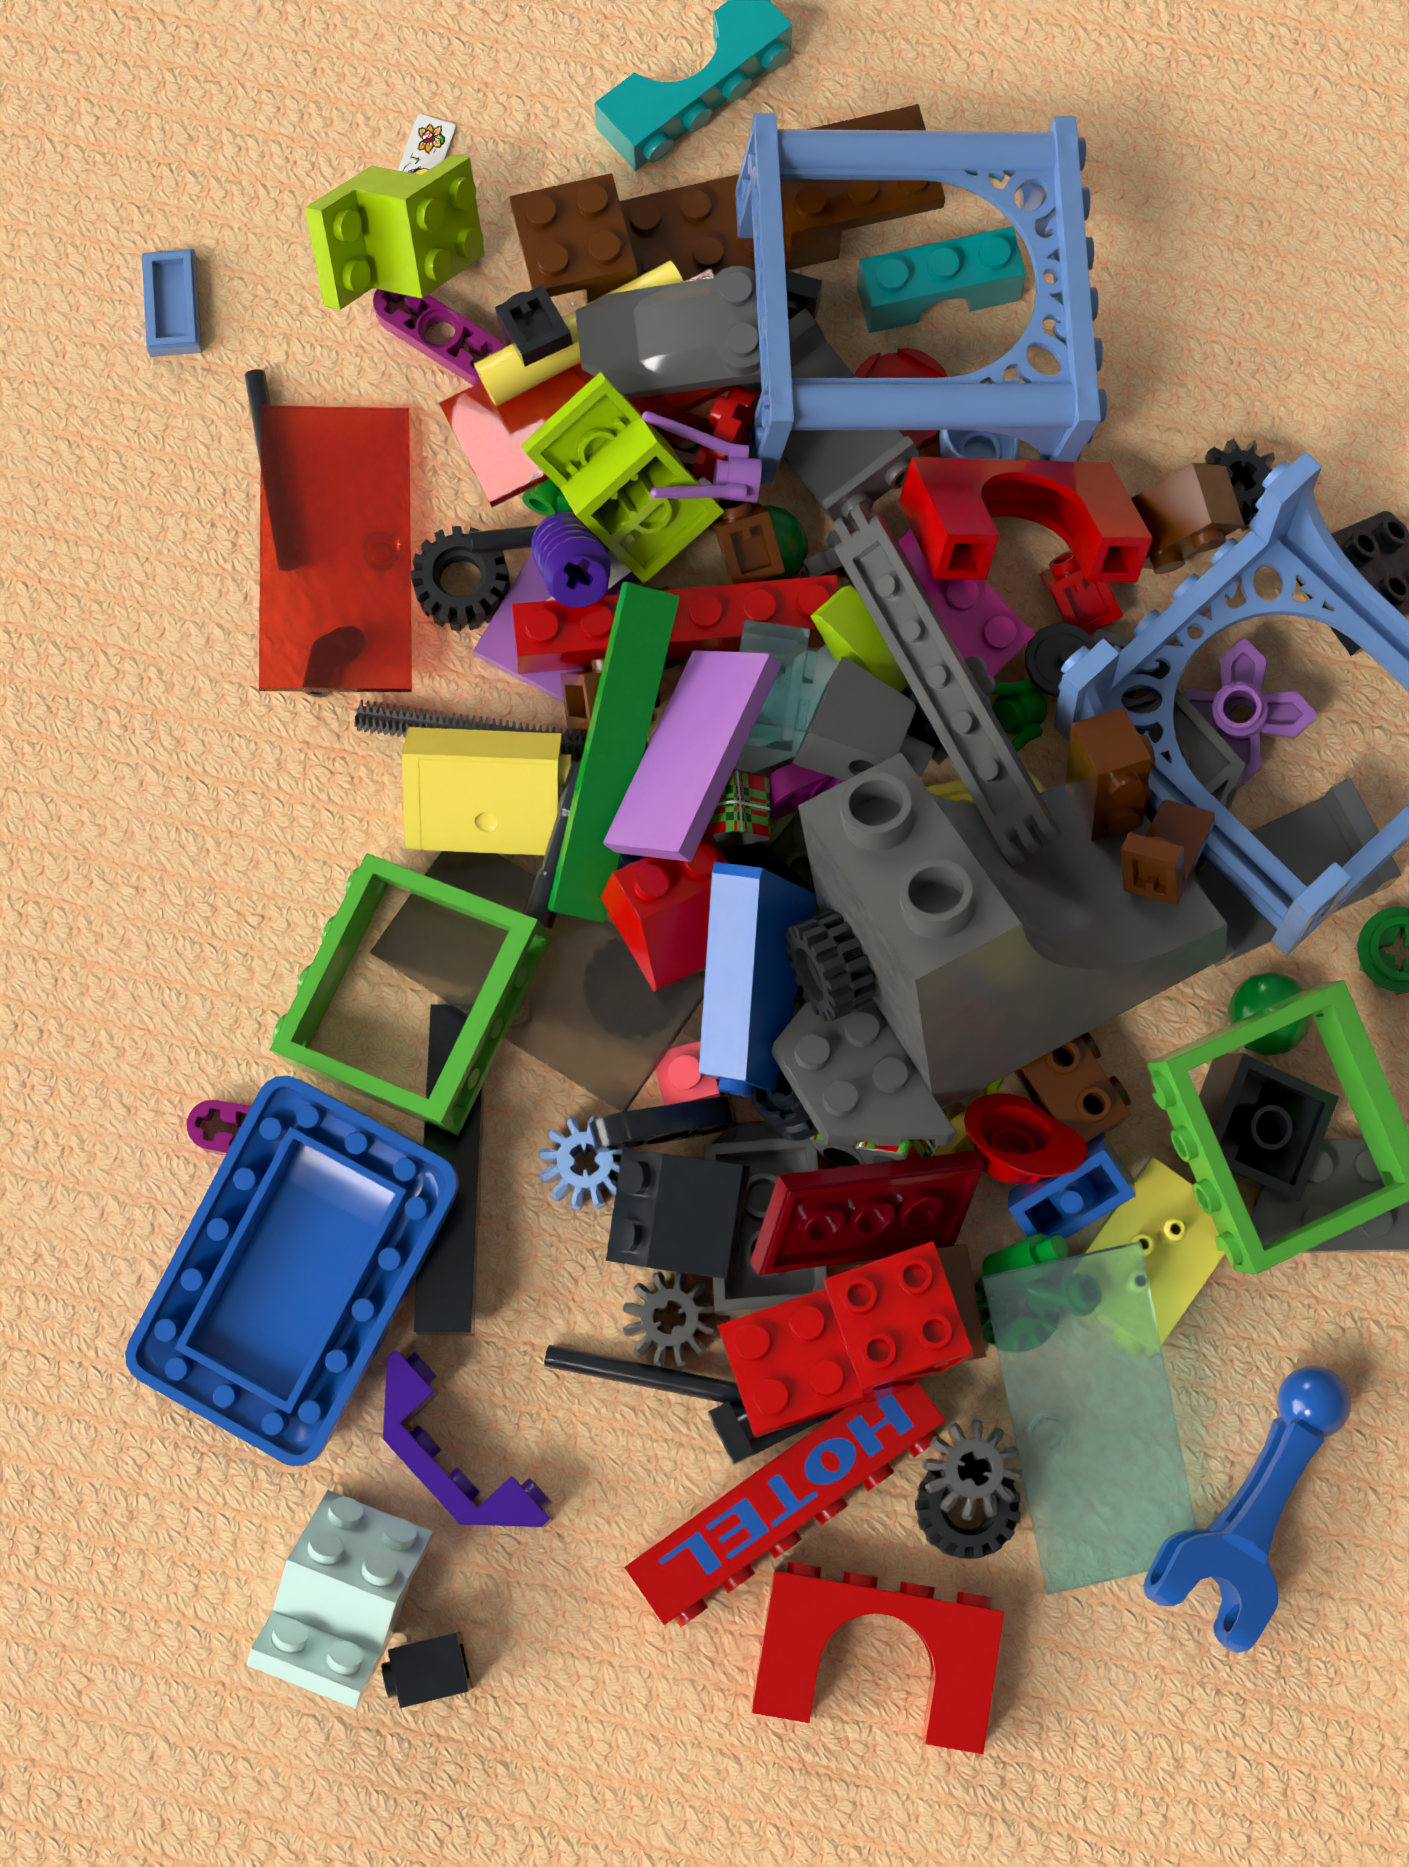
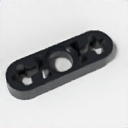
[589,1096,738,1152]

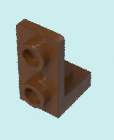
[708,499,785,584]
[1121,800,1215,905]

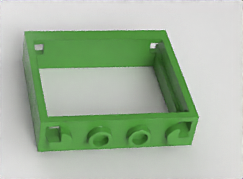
[270,853,553,1136]
[1146,980,1409,1275]

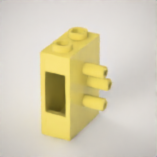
[402,727,572,855]
[1065,1157,1225,1356]

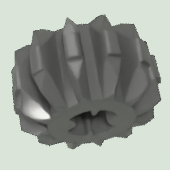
[623,1272,717,1367]
[922,1419,1022,1520]

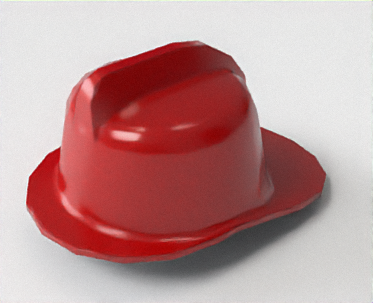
[964,1093,1088,1185]

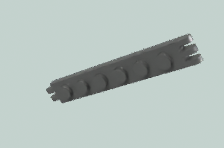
[833,503,1062,867]

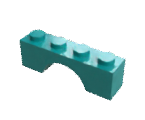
[594,0,793,171]

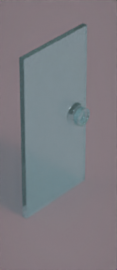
[982,1241,1197,1595]

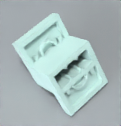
[246,1490,433,1709]

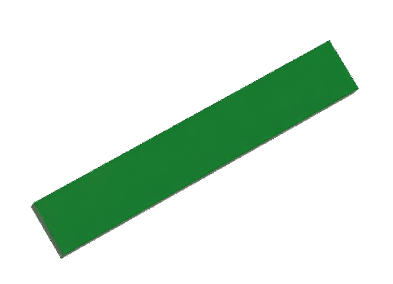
[547,582,680,923]

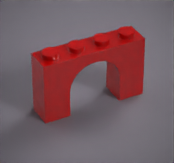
[899,457,1152,582]
[751,1561,1004,1755]

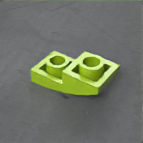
[811,585,909,693]

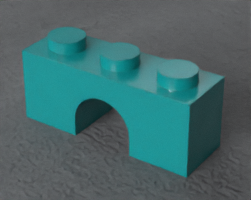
[857,226,1026,333]

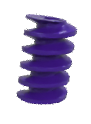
[531,512,611,608]

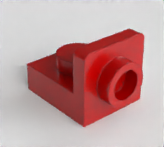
[1039,551,1124,634]

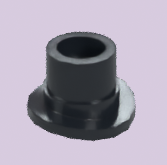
[1024,623,1096,698]

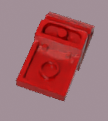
[717,1241,974,1438]

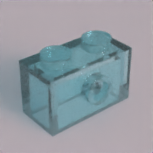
[739,620,818,752]

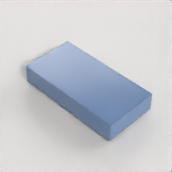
[142,249,202,357]

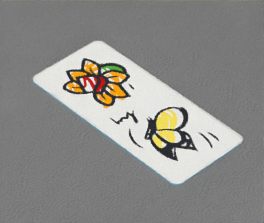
[398,114,456,175]

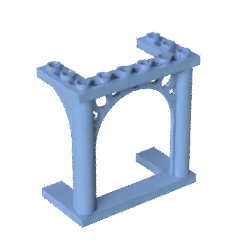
[735,113,1107,484]
[1054,452,1409,955]

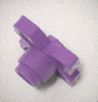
[1182,639,1317,788]

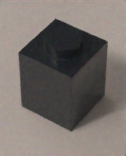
[381,1631,473,1708]

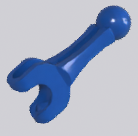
[1143,1365,1351,1653]

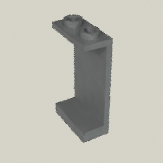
[729,308,920,522]
[1191,778,1402,967]

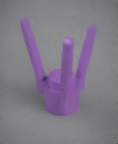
[642,411,762,503]

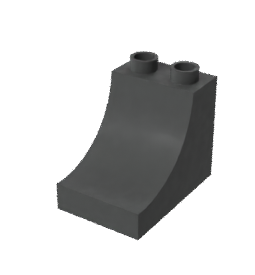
[798,752,1227,1110]

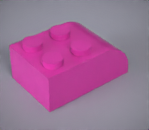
[851,529,1036,677]

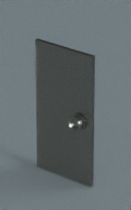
[370,851,705,1112]

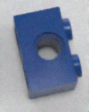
[1008,1133,1136,1239]

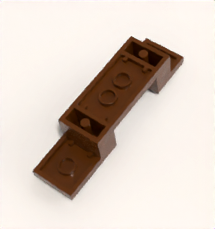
[509,104,945,304]

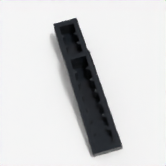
[414,1004,484,1336]

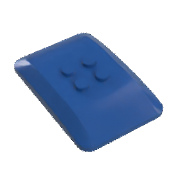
[125,1075,459,1466]

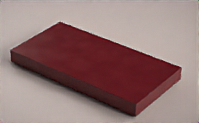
[750,1151,985,1275]

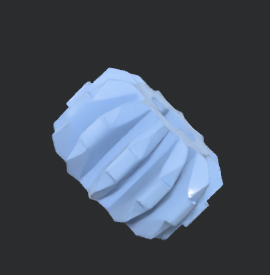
[539,1116,631,1211]

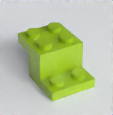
[305,154,485,310]
[521,372,724,584]

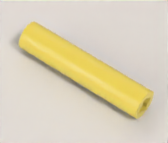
[474,261,684,407]

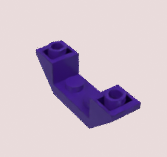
[383,1349,553,1527]

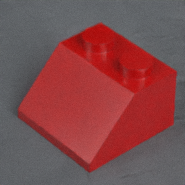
[600,835,729,993]

